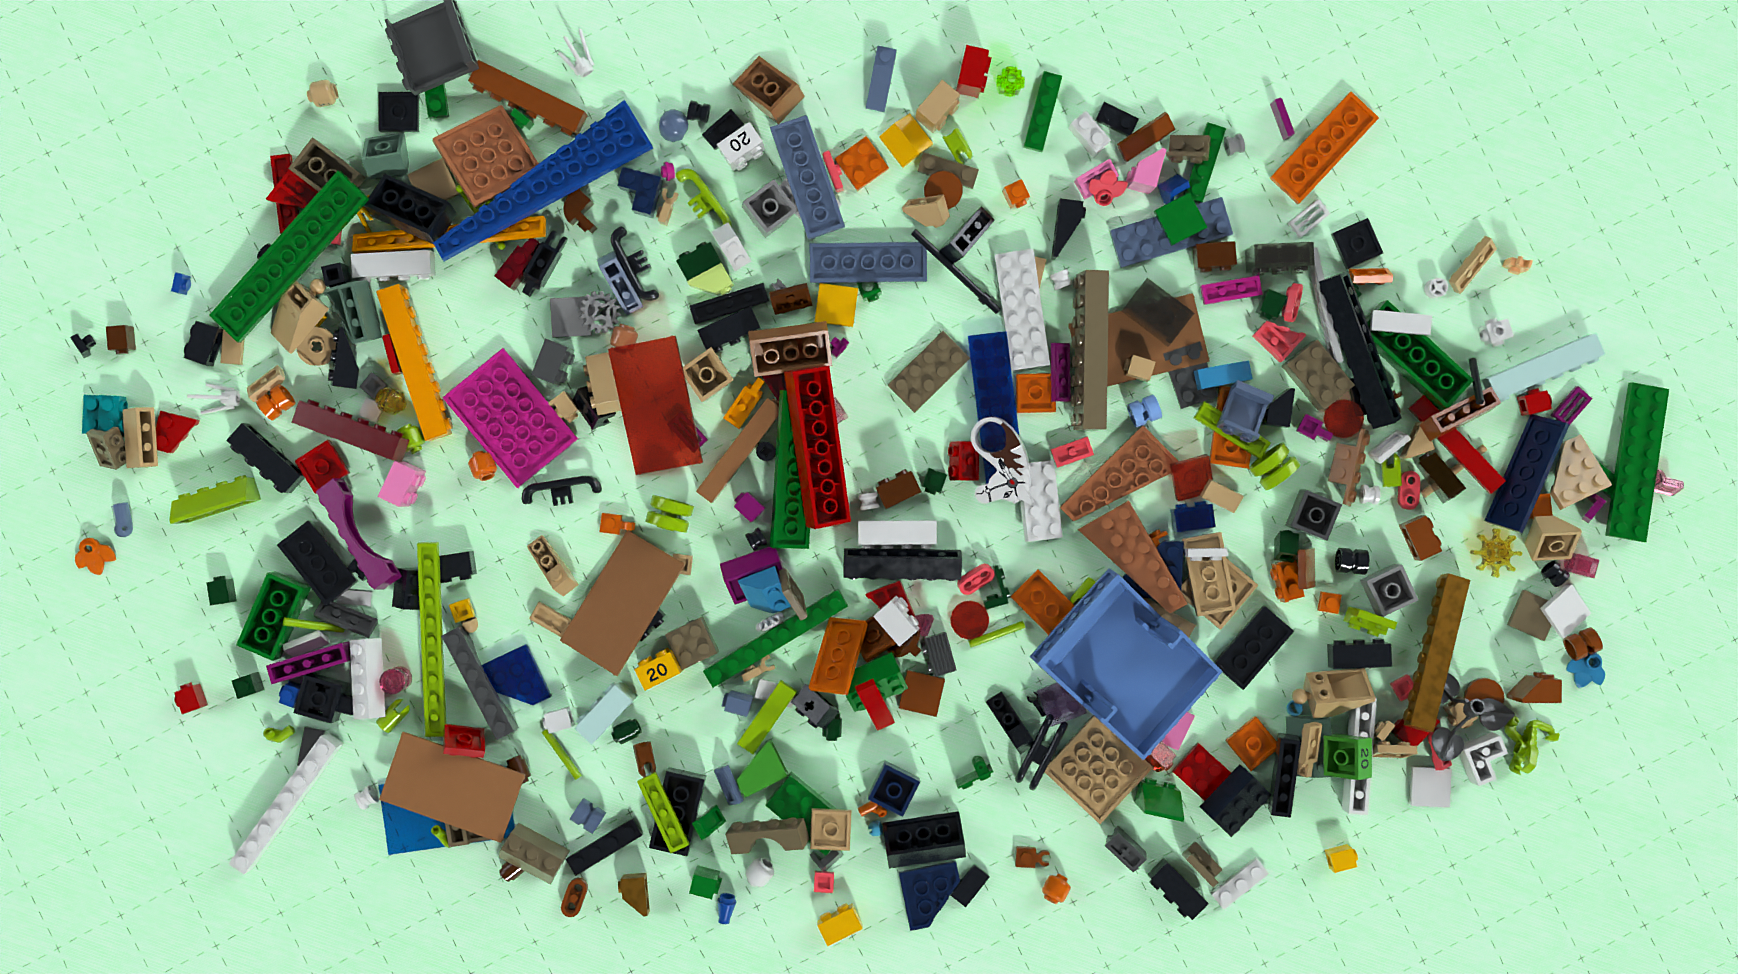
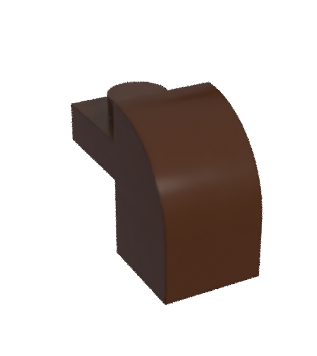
[563,189,597,234]

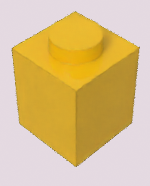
[1324,844,1358,873]

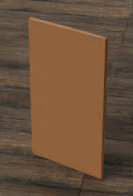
[1068,293,1210,387]
[560,530,686,676]
[379,731,525,843]

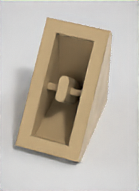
[1399,421,1435,459]

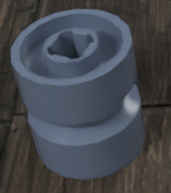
[569,798,607,834]

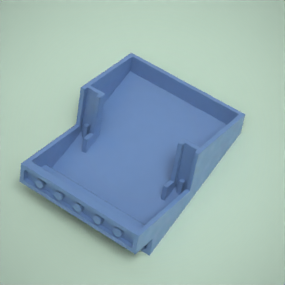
[1029,568,1223,760]

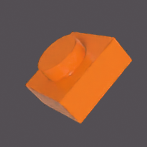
[1317,591,1342,614]

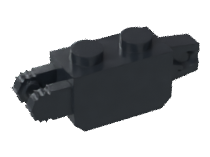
[522,230,568,297]

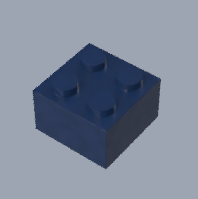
[867,760,921,817]

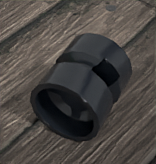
[1335,548,1370,575]

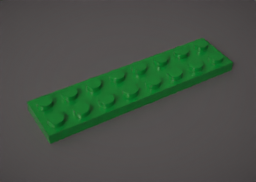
[1605,382,1670,543]
[770,390,810,549]

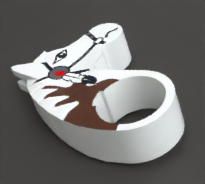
[971,417,1034,505]

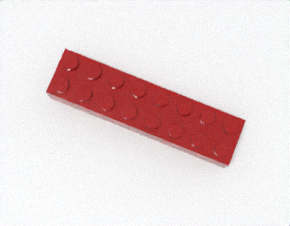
[784,365,851,529]

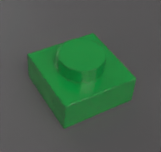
[510,108,534,130]

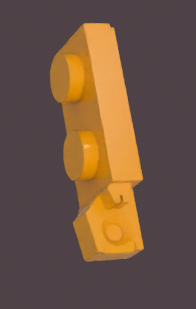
[723,377,765,429]

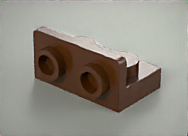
[769,283,813,315]

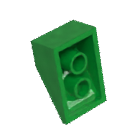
[1134,778,1184,822]

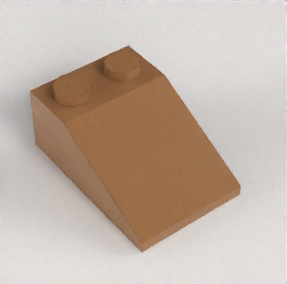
[733,56,805,124]

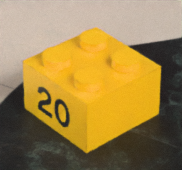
[634,647,683,691]

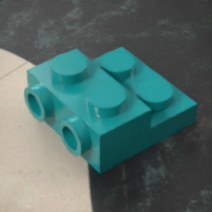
[82,395,128,436]

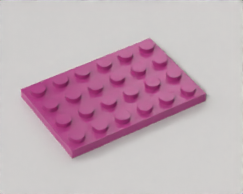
[442,348,579,488]

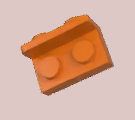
[1270,559,1305,603]

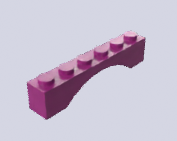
[316,478,402,590]

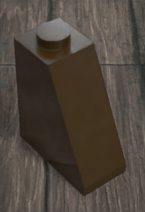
[1416,452,1466,504]

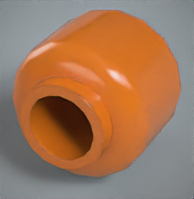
[468,451,497,481]
[1042,874,1071,905]

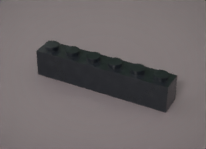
[843,548,962,581]

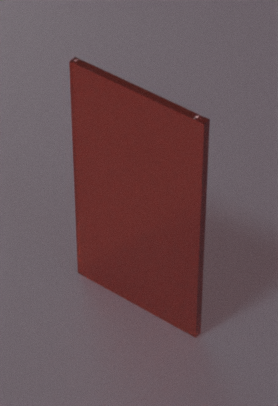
[608,335,703,475]

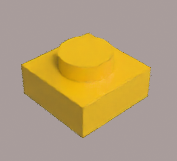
[449,598,475,623]

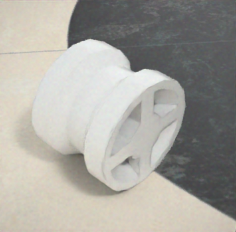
[1050,269,1073,291]
[1424,277,1448,299]
[1359,485,1381,505]
[858,492,879,510]
[354,785,379,810]

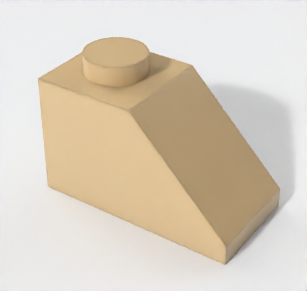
[902,194,950,228]

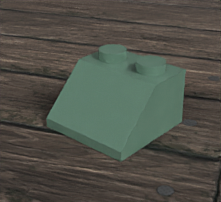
[361,132,409,180]

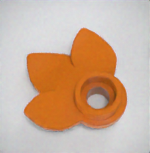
[75,538,116,575]

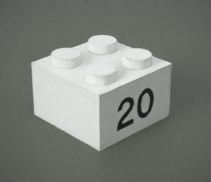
[717,122,765,172]

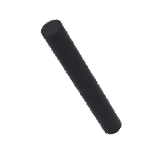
[1468,358,1484,405]

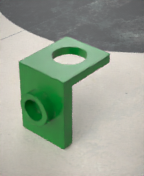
[857,283,882,303]

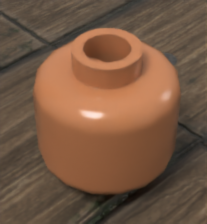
[610,323,638,354]

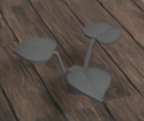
[1431,673,1515,761]

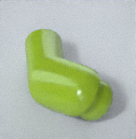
[1504,716,1524,743]
[263,725,295,743]
[431,825,451,848]

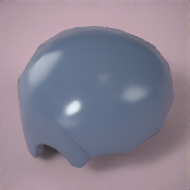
[659,109,689,142]

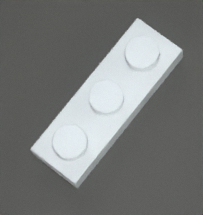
[1210,857,1269,910]

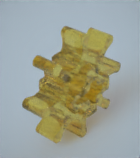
[1470,528,1522,578]

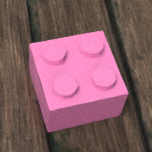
[378,461,426,507]

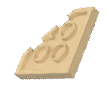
[1550,434,1612,510]

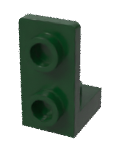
[983,565,1011,610]

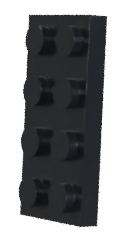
[277,520,358,606]
[1214,605,1294,690]

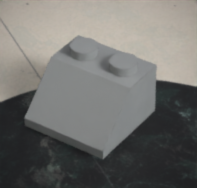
[742,179,798,238]

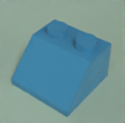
[738,566,791,614]

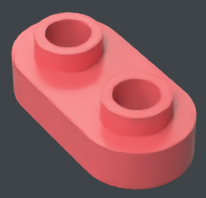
[1282,283,1303,322]
[1397,471,1420,510]
[957,564,995,595]

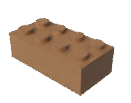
[748,321,833,377]

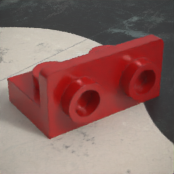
[948,441,979,481]

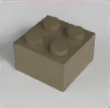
[665,616,719,670]

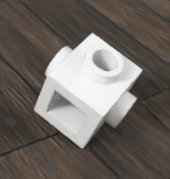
[1479,318,1514,347]

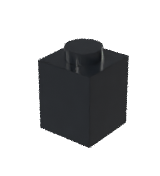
[321,262,351,288]

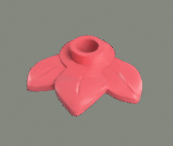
[1089,170,1128,206]

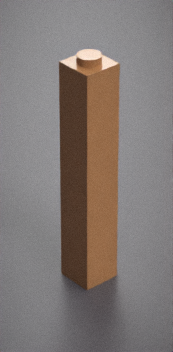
[696,398,779,503]

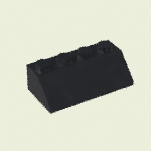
[882,811,966,869]

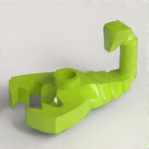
[1509,720,1560,775]

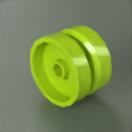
[1249,442,1301,491]
[645,495,694,533]

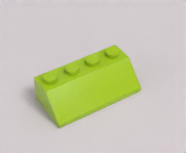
[169,475,261,524]

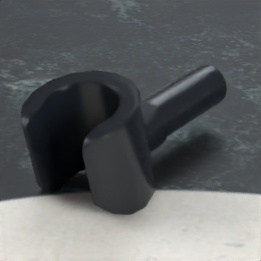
[1027,692,1046,717]

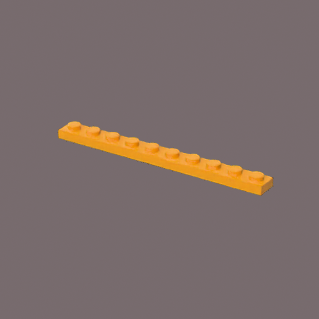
[352,216,546,254]

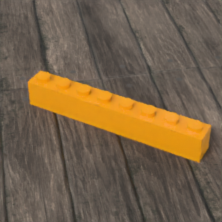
[376,284,453,441]

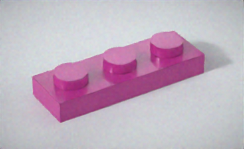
[1200,275,1263,305]

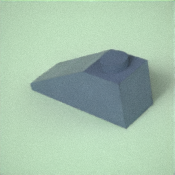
[866,45,897,113]
[597,251,644,316]

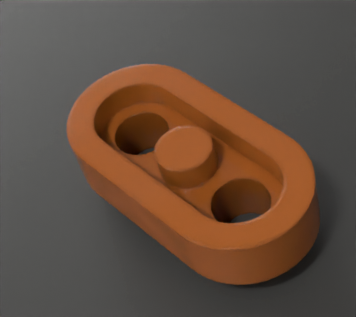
[561,877,588,917]

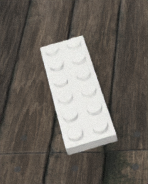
[995,248,1050,371]

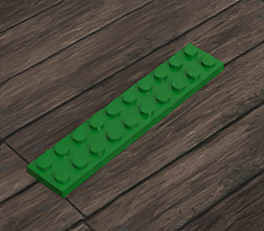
[209,171,369,343]

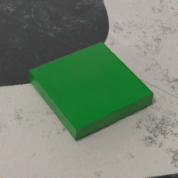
[1154,192,1207,246]

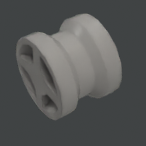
[1224,133,1245,156]

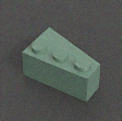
[323,280,382,344]

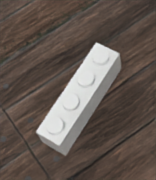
[351,250,436,283]
[858,520,937,548]
[350,638,385,720]

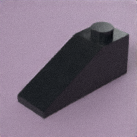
[1051,198,1086,260]
[939,206,995,264]

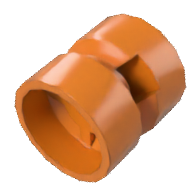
[256,384,296,421]

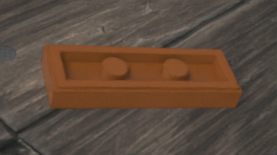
[1116,112,1176,162]

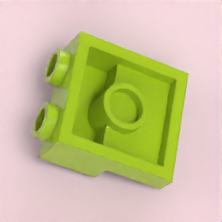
[1343,606,1397,637]

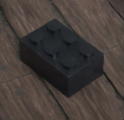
[1199,764,1272,837]

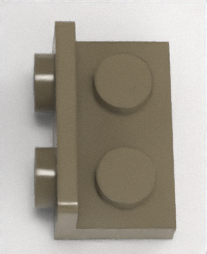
[1166,135,1211,163]
[86,427,126,470]
[1182,842,1222,888]

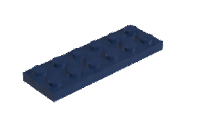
[1484,414,1570,534]

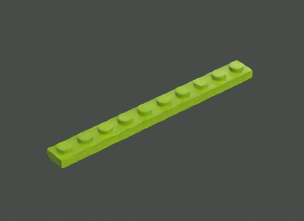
[417,542,446,737]

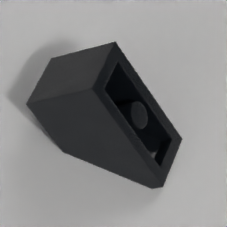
[1262,388,1295,428]

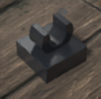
[70,334,96,358]

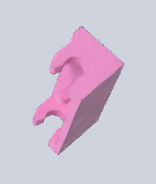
[1074,159,1119,200]

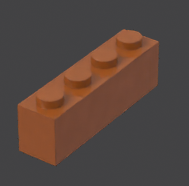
[1420,387,1501,441]

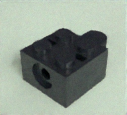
[293,672,353,724]

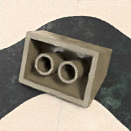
[499,823,570,885]

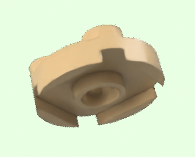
[297,326,336,366]

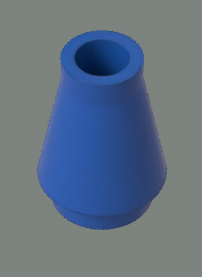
[717,893,737,925]

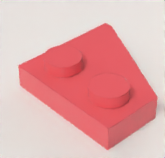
[1252,321,1306,363]

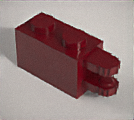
[494,238,540,291]

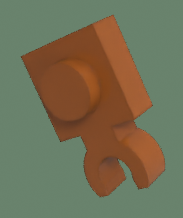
[1015,846,1050,868]

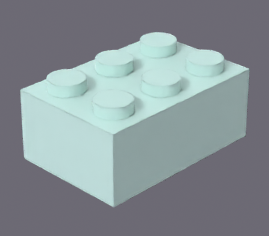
[574,681,638,745]

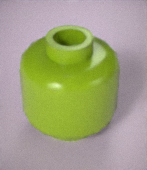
[397,424,425,454]

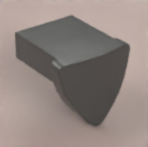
[810,850,844,871]

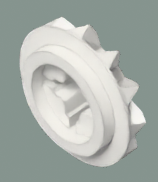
[755,612,785,632]

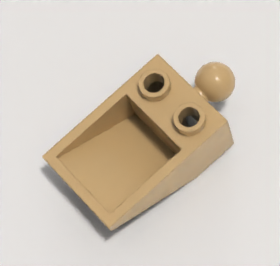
[270,279,329,354]
[1292,668,1376,718]

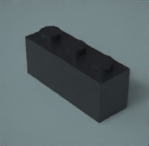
[697,306,762,353]
[1327,638,1392,669]
[1148,858,1209,920]

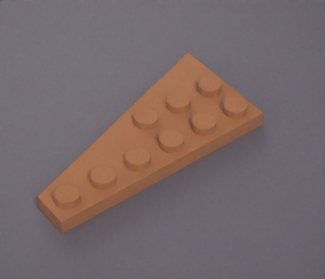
[1059,425,1184,521]
[1077,500,1188,614]

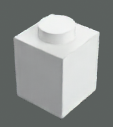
[542,706,575,734]

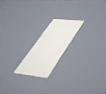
[337,590,372,606]

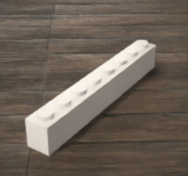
[228,732,344,875]

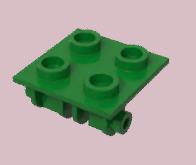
[955,756,994,790]

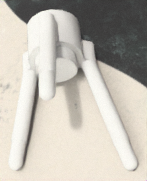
[558,29,595,78]
[186,383,241,415]

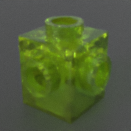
[996,66,1025,97]

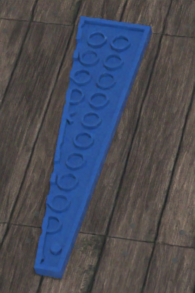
[433,100,653,262]

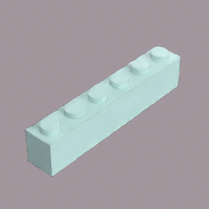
[1481,333,1605,402]

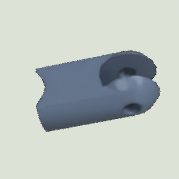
[111,502,133,537]

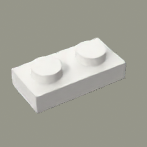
[1184,548,1228,561]

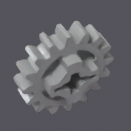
[577,291,621,334]

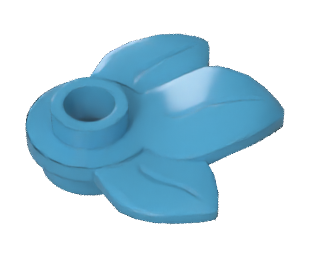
[1566,653,1605,688]

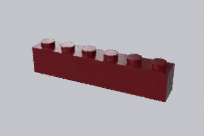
[291,399,410,462]

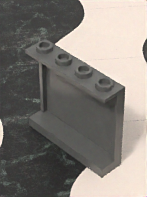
[384,0,479,96]

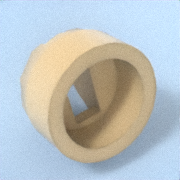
[461,617,478,633]

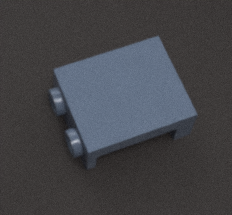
[1217,380,1274,442]

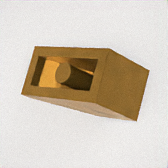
[618,872,650,917]

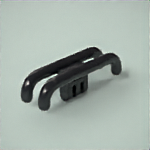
[610,226,659,301]
[521,476,602,506]
[1015,714,1068,791]

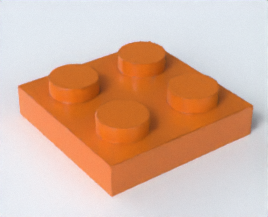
[835,136,889,192]

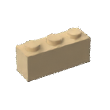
[583,352,621,415]
[123,407,158,468]

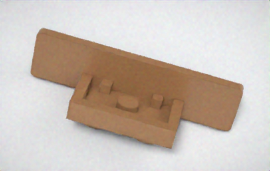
[1328,428,1370,507]

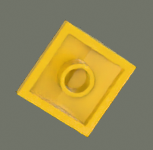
[879,113,933,168]

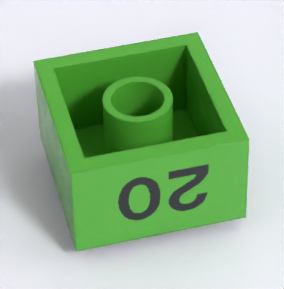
[1324,734,1372,780]

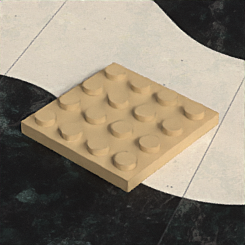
[1045,716,1154,824]

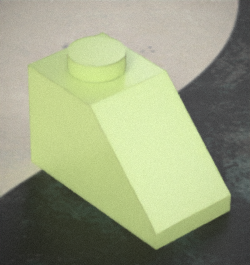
[687,263,734,295]

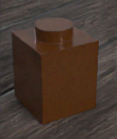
[106,325,136,355]

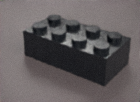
[364,174,457,244]
[649,767,707,857]

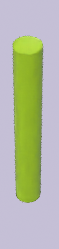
[283,618,345,633]
[968,621,1026,648]
[542,729,582,780]

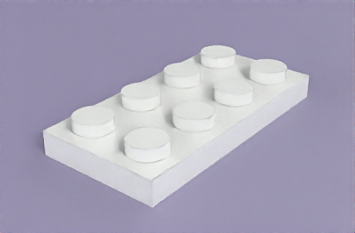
[1020,460,1063,542]

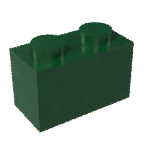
[676,241,722,281]

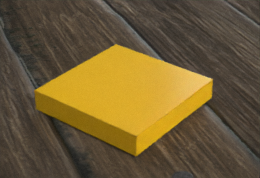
[814,283,858,327]

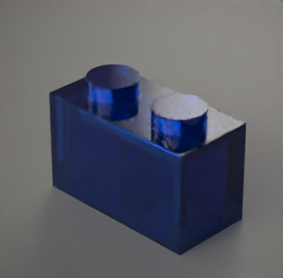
[1170,500,1216,533]

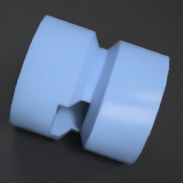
[1127,394,1162,428]

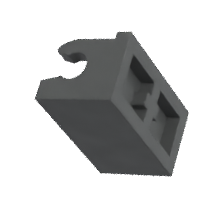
[1104,826,1147,872]

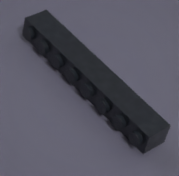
[1319,271,1402,429]

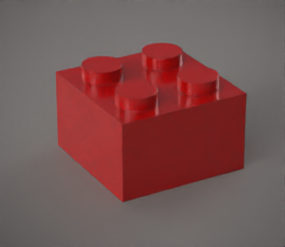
[956,45,992,98]

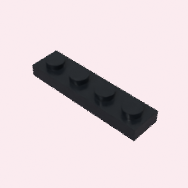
[565,818,643,876]

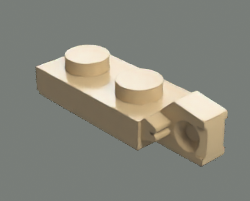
[1297,722,1322,778]

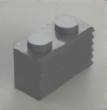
[921,631,957,677]

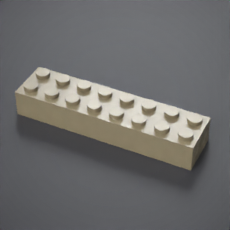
[1071,270,1109,431]

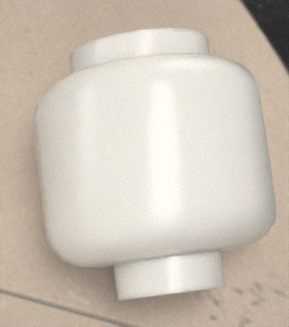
[745,857,774,887]

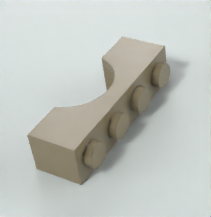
[725,817,809,855]

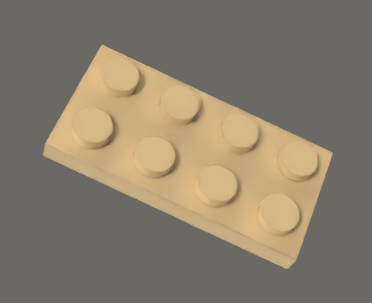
[1181,532,1236,617]

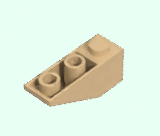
[527,535,579,597]

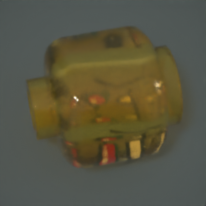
[375,387,407,415]

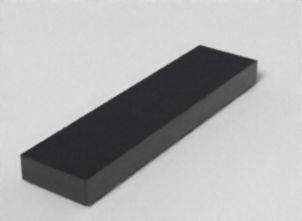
[689,283,770,325]

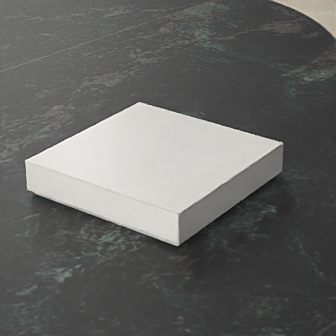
[1540,583,1591,639]
[1409,766,1452,808]

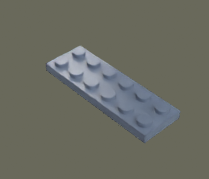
[770,115,845,240]
[1109,197,1233,268]
[809,242,927,283]

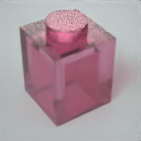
[1564,553,1599,579]

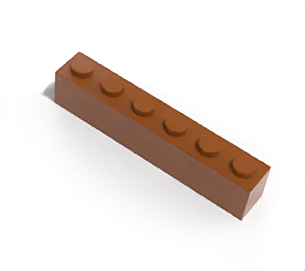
[468,60,588,137]

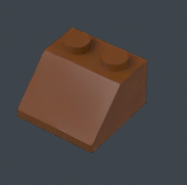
[1507,672,1562,703]

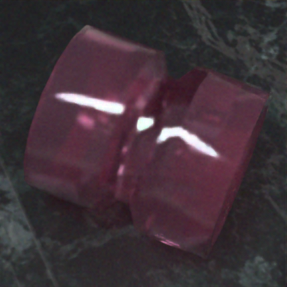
[379,666,412,695]

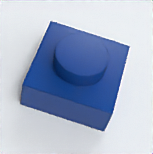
[171,272,191,295]

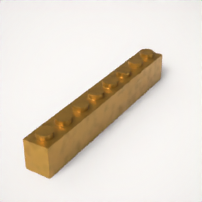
[1403,573,1471,732]

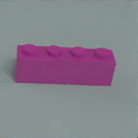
[266,641,351,685]

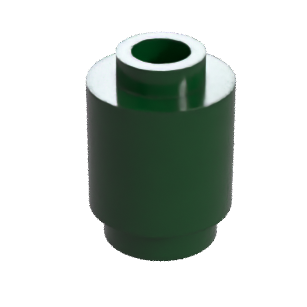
[822,713,842,741]
[611,719,642,745]

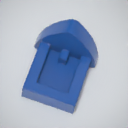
[1157,174,1190,205]

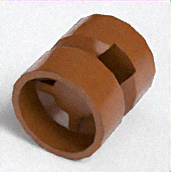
[1563,627,1603,661]

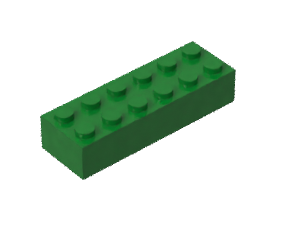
[1366,300,1474,410]

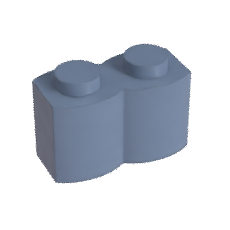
[721,690,754,717]

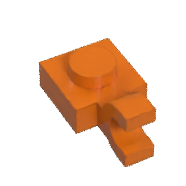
[599,513,636,535]

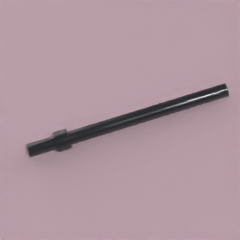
[911,229,1001,314]

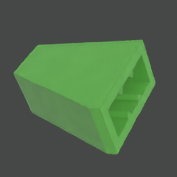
[737,739,788,798]

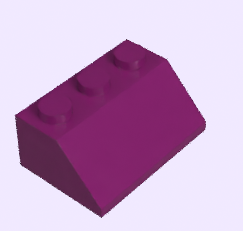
[720,547,784,605]

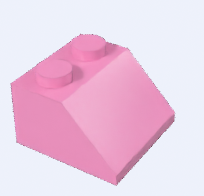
[1126,148,1167,194]

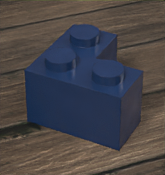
[617,167,663,219]

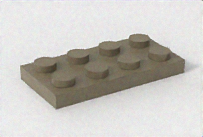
[887,331,970,413]

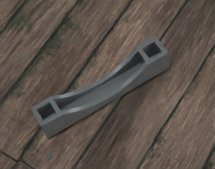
[441,626,519,741]

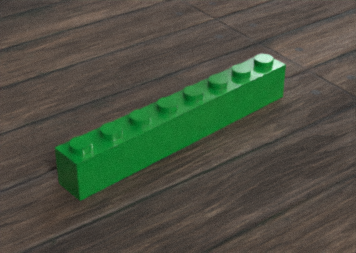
[703,589,848,688]

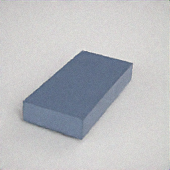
[714,765,744,806]

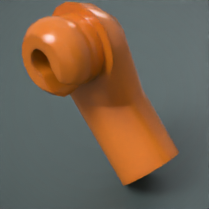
[857,801,887,817]

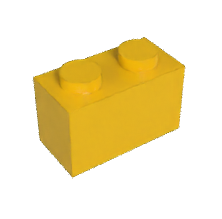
[817,903,863,947]

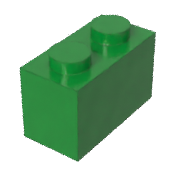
[689,865,722,900]

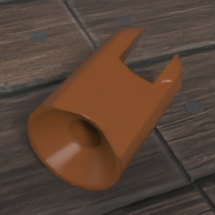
[633,741,656,777]

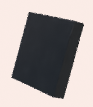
[378,92,419,132]
[1331,218,1383,269]

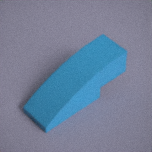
[1194,360,1253,390]

